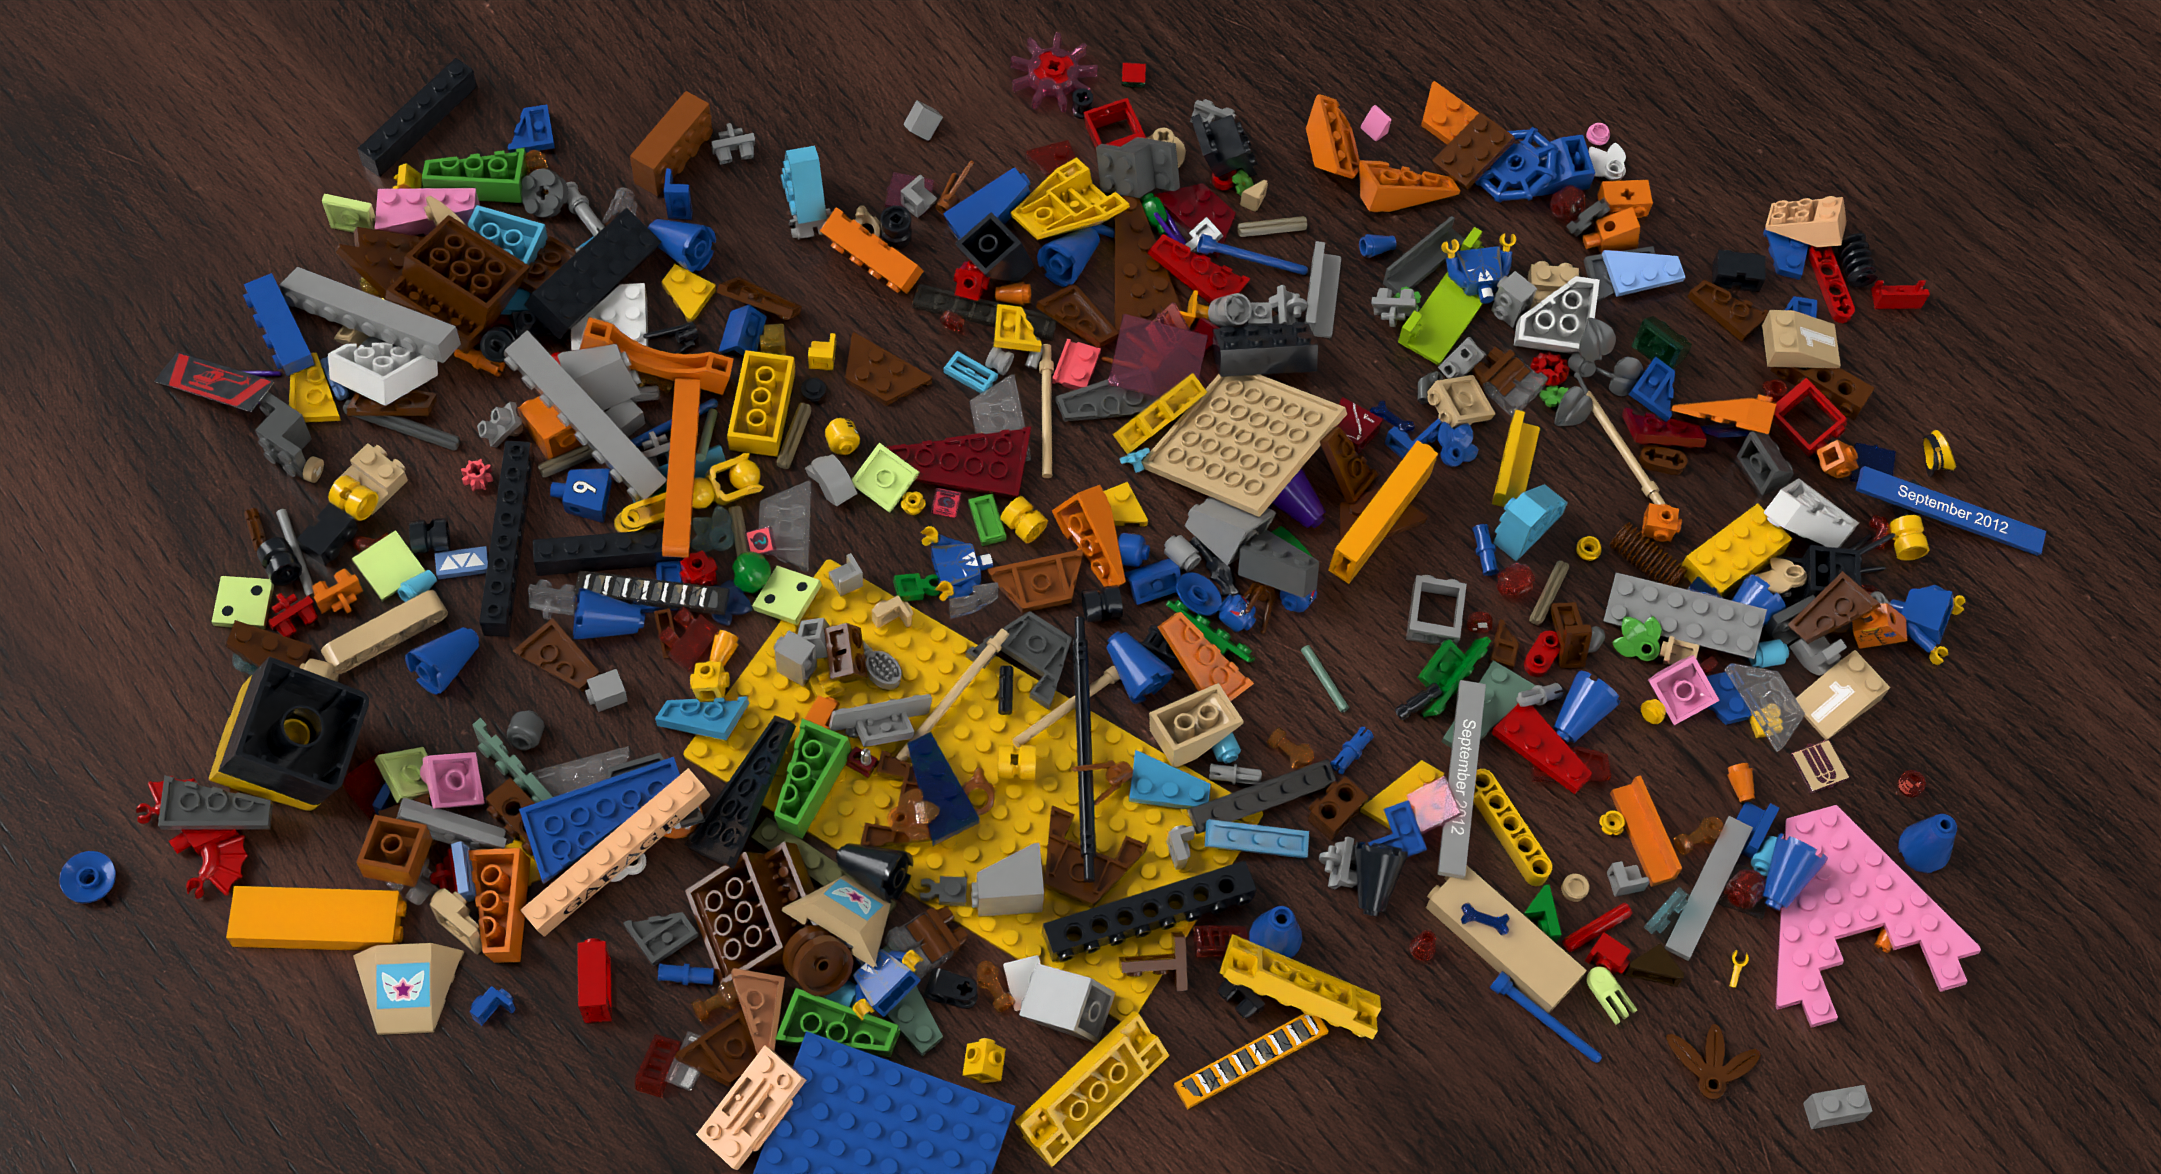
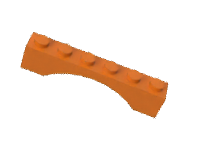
[579,317,733,395]

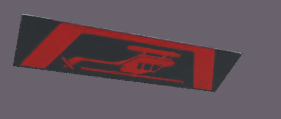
[154,352,275,412]

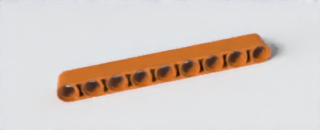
[662,378,701,558]

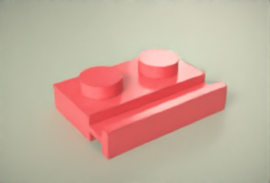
[1052,339,1101,390]

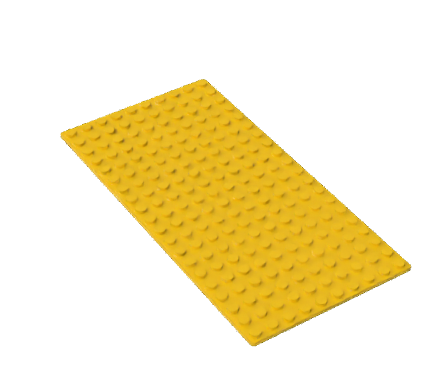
[684,560,1263,1022]

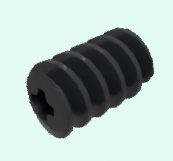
[1838,233,1878,287]

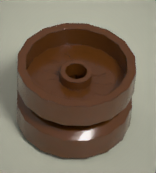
[782,925,853,996]

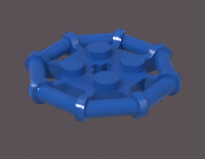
[1475,127,1559,203]

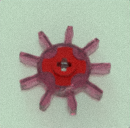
[1011,33,1098,112]

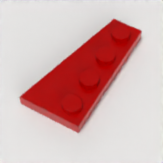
[1147,234,1250,304]
[1492,703,1592,794]

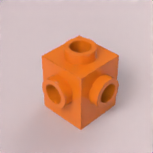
[1816,440,1859,479]
[1641,503,1682,542]

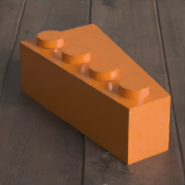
[820,207,924,294]
[468,848,531,963]

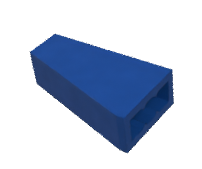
[943,167,1031,240]

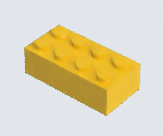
[727,350,795,457]
[1680,503,1792,599]

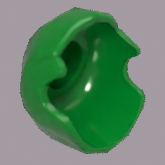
[732,551,771,593]

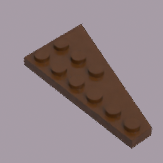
[1114,196,1183,335]

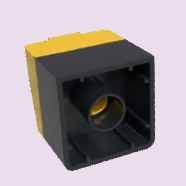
[209,656,369,811]

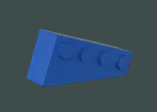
[243,273,315,376]

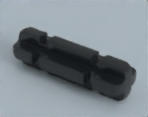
[998,665,1014,715]
[1395,683,1443,720]

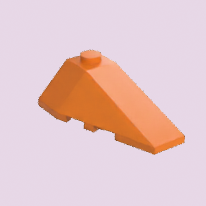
[1359,160,1460,212]

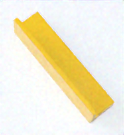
[1492,410,1540,507]

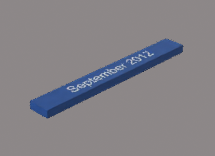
[1856,466,2046,556]

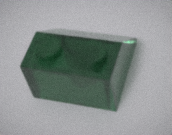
[1632,316,1692,370]

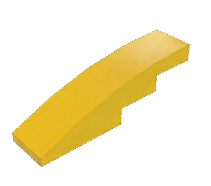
[1113,373,1208,454]

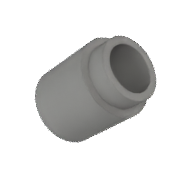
[1164,535,1201,572]

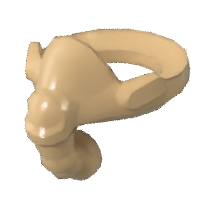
[855,206,881,238]

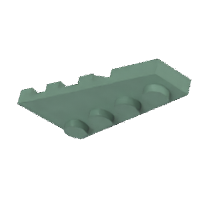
[1442,660,1536,748]
[472,718,553,803]
[851,941,943,1057]

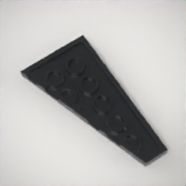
[684,715,796,869]

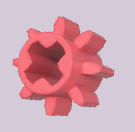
[461,459,493,491]

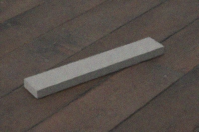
[1664,816,1753,961]

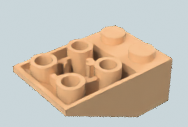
[1765,196,1847,247]

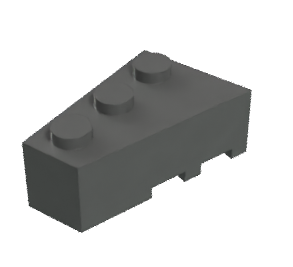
[1238,530,1319,598]

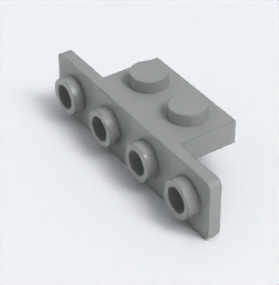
[829,694,932,747]

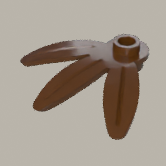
[1666,1024,1761,1099]

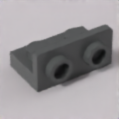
[1764,595,1815,645]

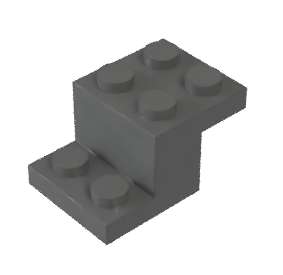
[1096,137,1180,198]
[255,391,312,480]

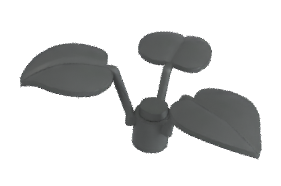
[1554,317,1644,426]

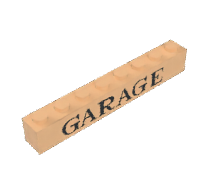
[520,768,711,937]

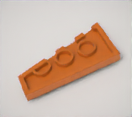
[1158,612,1254,701]

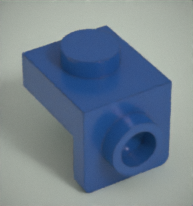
[469,986,516,1026]

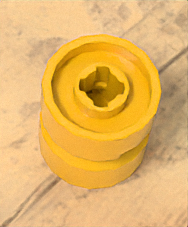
[328,475,378,521]
[1001,496,1048,544]
[1889,515,1929,561]
[998,745,1036,779]

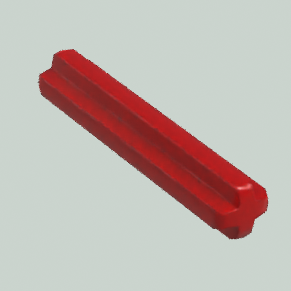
[1562,903,1632,952]

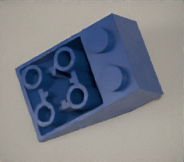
[1512,135,1595,197]

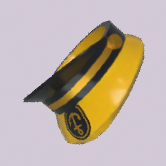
[1923,430,1956,478]

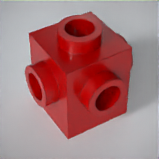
[954,260,990,301]
[679,550,718,588]

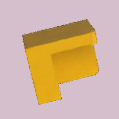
[808,333,836,370]

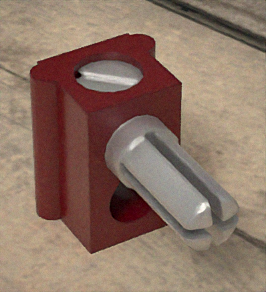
[846,746,879,778]

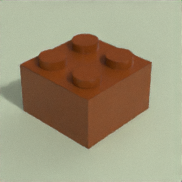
[356,815,433,887]

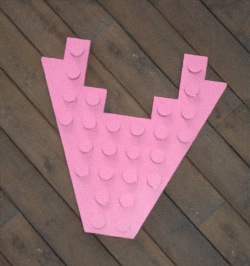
[1776,805,1981,1028]

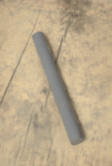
[276,509,315,598]

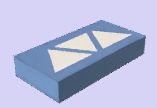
[435,546,488,579]

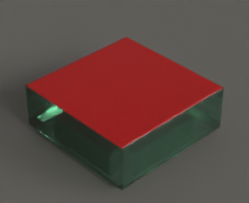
[1122,63,1146,88]

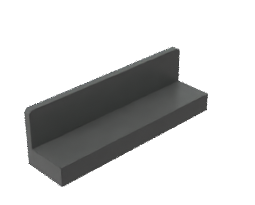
[1383,216,1465,295]

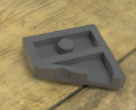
[623,912,698,966]

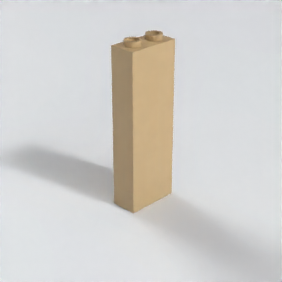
[1426,865,1587,1013]

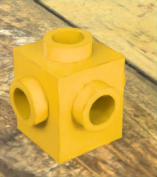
[690,661,730,702]
[963,1038,1006,1084]

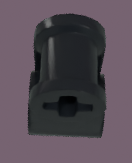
[1139,625,1183,670]
[924,968,978,1009]

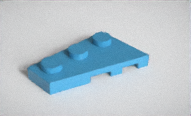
[655,696,749,740]
[1129,750,1211,809]

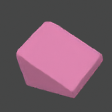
[1361,105,1391,141]

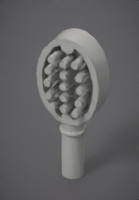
[863,640,901,690]

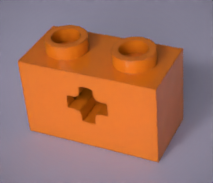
[1597,180,1653,218]

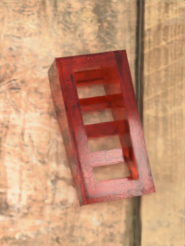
[1193,926,1248,958]
[635,1034,681,1097]

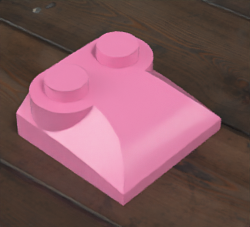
[1648,655,1720,725]
[420,752,485,809]

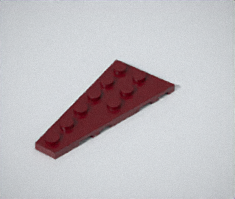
[885,426,1031,499]

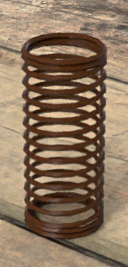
[1610,522,1688,587]

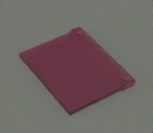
[1108,314,1208,398]

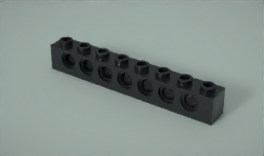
[479,441,534,637]
[1042,861,1256,962]

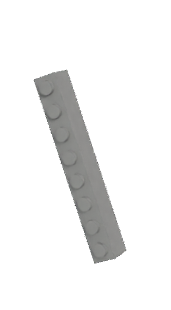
[279,267,461,363]
[504,330,667,502]

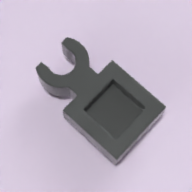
[920,876,967,906]

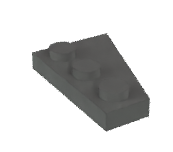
[1583,246,1655,302]

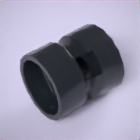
[880,205,912,250]
[480,324,518,362]
[409,518,451,554]
[256,537,302,586]
[1081,585,1123,623]

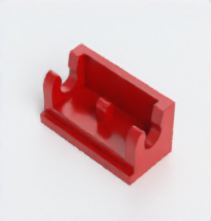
[1871,280,1929,309]

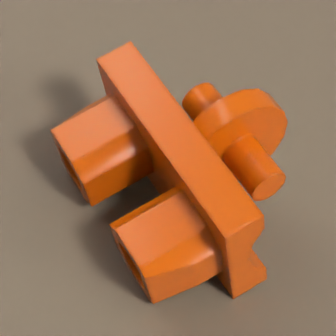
[312,569,363,614]

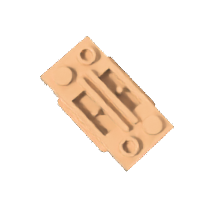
[696,1045,807,1170]

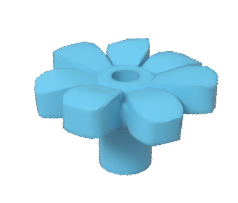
[1119,448,1150,473]

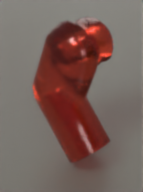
[1869,515,1891,550]
[353,532,389,553]

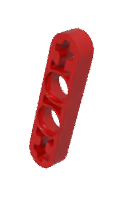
[1807,245,1855,323]

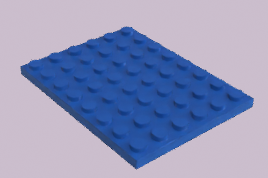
[753,1031,1016,1174]

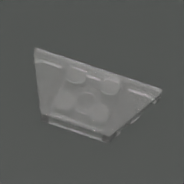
[970,375,1031,461]
[758,481,811,572]
[1724,663,1805,752]
[529,746,630,797]

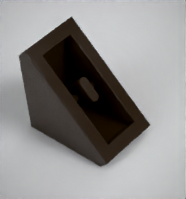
[1624,943,1684,987]

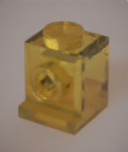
[760,324,786,356]

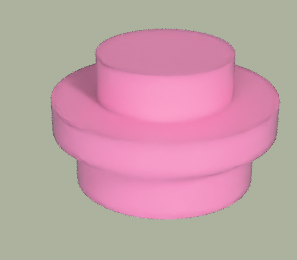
[1586,123,1610,145]

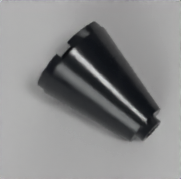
[1355,841,1408,916]
[836,843,914,903]

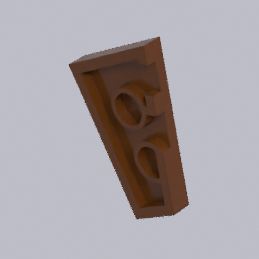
[1788,571,1881,644]

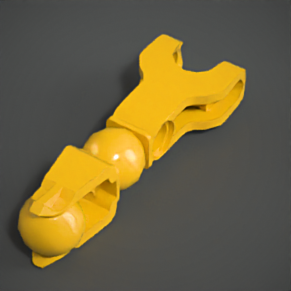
[614,453,764,533]

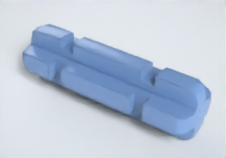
[320,356,349,401]

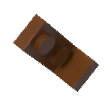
[1550,602,1592,668]
[1119,931,1188,991]

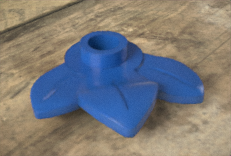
[1438,422,1479,467]

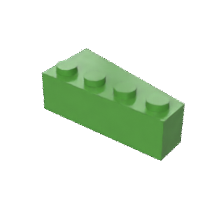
[422,148,528,203]
[774,718,852,839]
[775,988,901,1057]

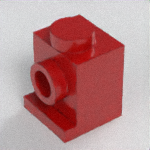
[1585,932,1631,975]

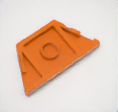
[1421,81,1478,145]

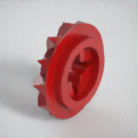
[1530,351,1570,386]

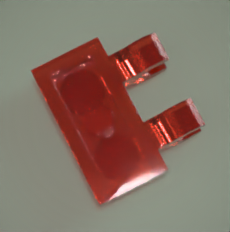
[658,607,720,671]

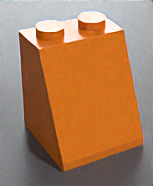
[518,396,583,460]

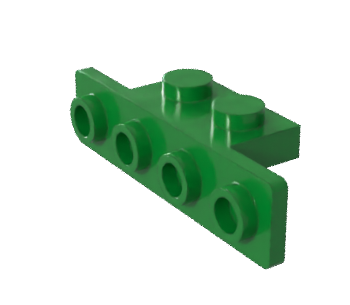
[1166,599,1255,662]
[1417,637,1491,717]

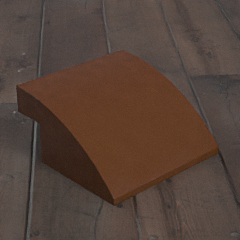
[385,215,530,354]
[685,842,818,986]

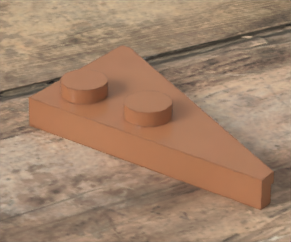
[731,968,785,1055]

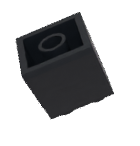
[955,212,1035,283]

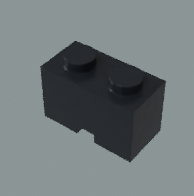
[1712,250,1766,292]
[296,502,358,566]

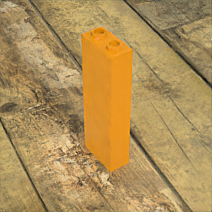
[1328,440,1438,584]
[226,886,407,951]

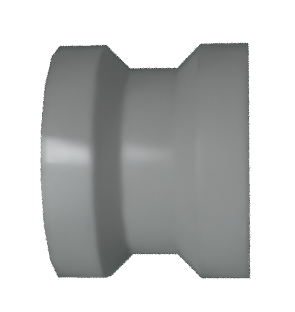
[985,347,1014,375]

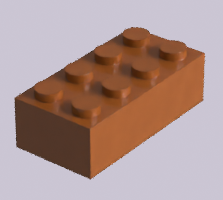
[630,91,713,197]

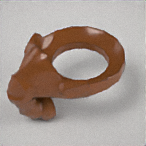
[961,767,995,815]

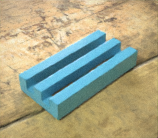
[944,351,998,396]

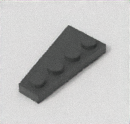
[1055,367,1160,421]
[158,775,273,830]

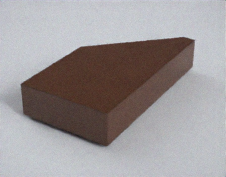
[1488,619,1520,670]

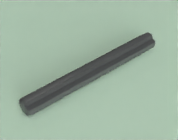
[343,400,460,450]

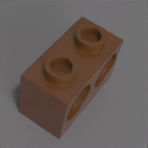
[824,623,868,683]
[1308,776,1369,841]

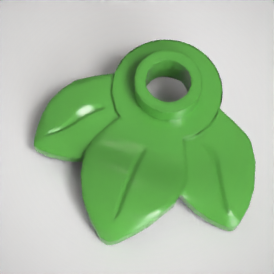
[1612,616,1662,661]

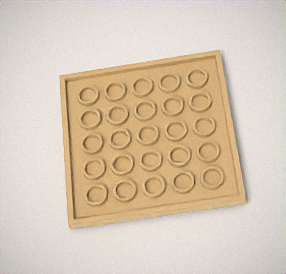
[1141,374,1347,517]

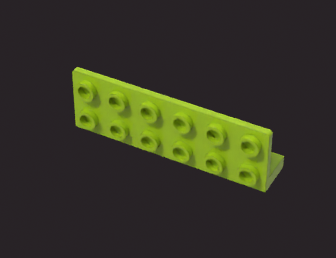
[1398,227,1484,365]

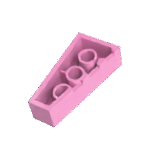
[375,188,480,236]

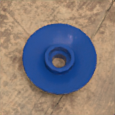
[1176,573,1222,616]
[59,851,116,903]

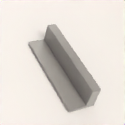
[1304,241,1341,338]
[396,798,507,850]

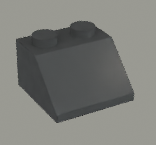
[1737,431,1794,496]

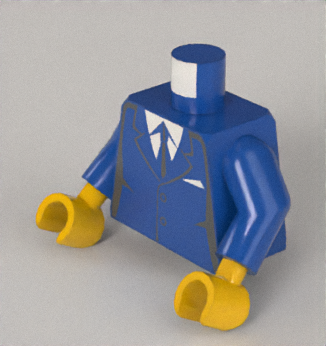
[1441,233,1516,304]
[921,526,993,601]
[1890,585,1965,665]
[852,949,924,1020]

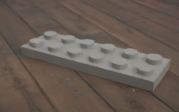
[1603,573,1767,659]

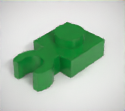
[893,573,940,602]

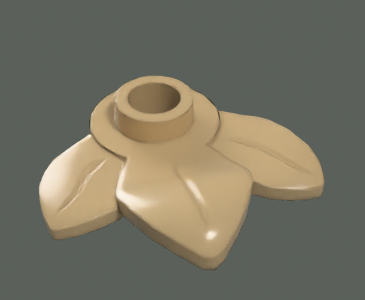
[1755,558,1807,593]

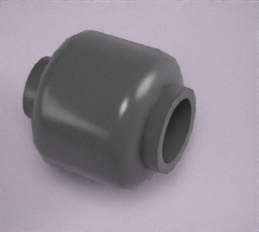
[506,710,545,750]

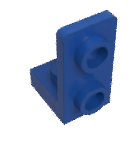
[1385,418,1442,459]

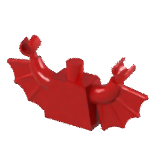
[136,776,248,899]

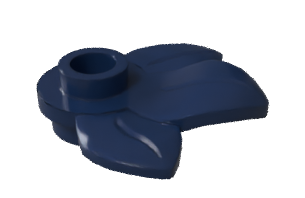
[703,580,752,626]

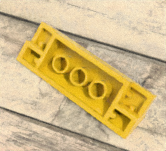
[1219,934,1381,1039]
[1015,1011,1170,1167]

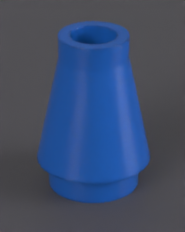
[1359,234,1396,258]

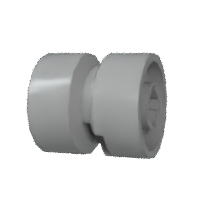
[1208,293,1252,328]

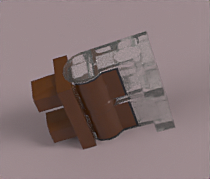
[1472,346,1548,417]
[884,906,969,978]

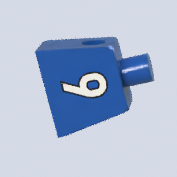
[550,469,612,523]

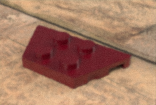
[1154,183,1236,258]

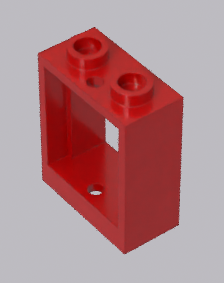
[1084,98,1146,149]
[1773,378,1847,457]
[578,938,612,1023]

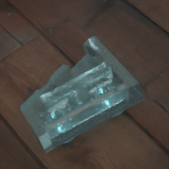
[1644,887,1690,934]

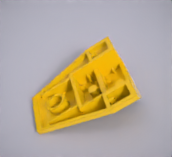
[1011,157,1130,240]

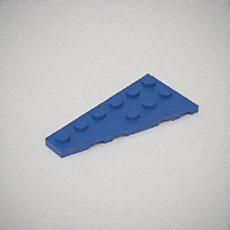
[519,757,680,884]

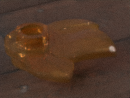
[887,789,940,841]

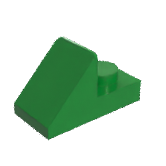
[1523,884,1562,943]

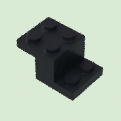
[1191,114,1258,178]
[1776,545,1861,606]

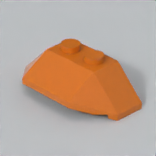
[1306,94,1360,179]

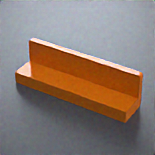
[1610,776,1682,887]

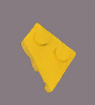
[662,264,716,322]
[994,304,1042,352]
[1103,482,1148,526]

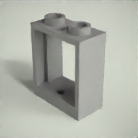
[1406,575,1467,646]

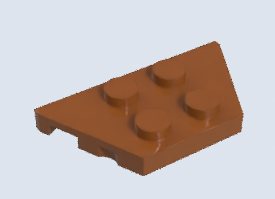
[987,549,1083,613]

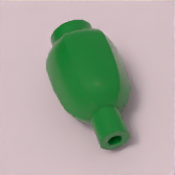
[1141,193,1167,236]

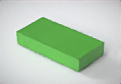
[968,494,1006,546]

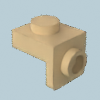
[872,595,913,628]
[1660,636,1700,665]

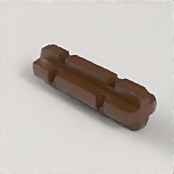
[244,508,266,554]

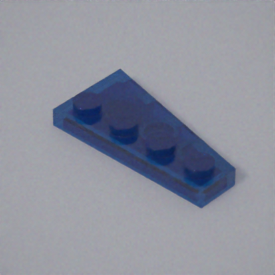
[907,732,980,846]

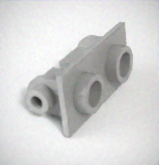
[789,209,832,240]

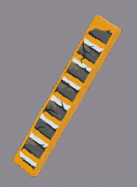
[1174,1013,1328,1110]

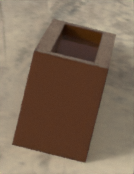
[654,608,680,659]

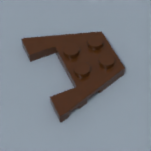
[860,750,954,847]
[1044,806,1148,907]

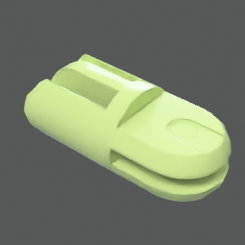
[1587,967,1638,1025]

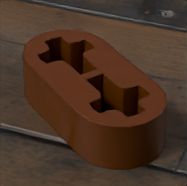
[1639,445,1687,475]

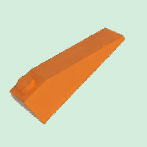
[1672,394,1777,434]
[1052,485,1126,587]

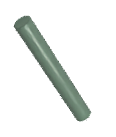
[696,409,718,462]
[1301,645,1349,713]

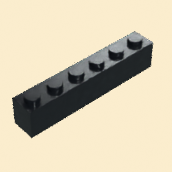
[357,58,477,177]
[533,529,690,576]

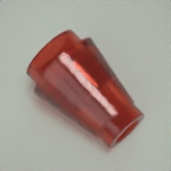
[1410,930,1436,961]

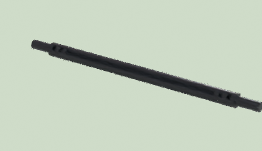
[1073,616,1097,883]

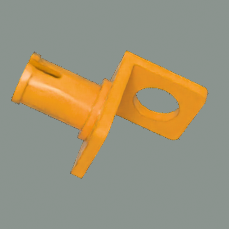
[1163,290,1210,329]

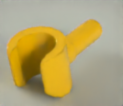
[1729,950,1749,988]

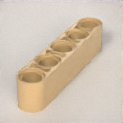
[321,590,448,674]

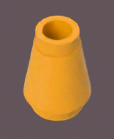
[709,630,739,667]

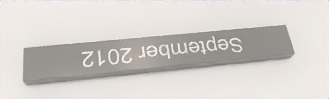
[1437,680,1486,879]

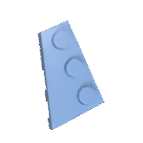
[1602,250,1686,297]

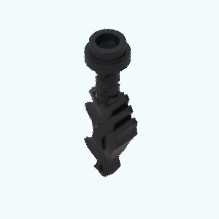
[1189,536,1240,596]

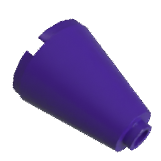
[1272,468,1326,529]

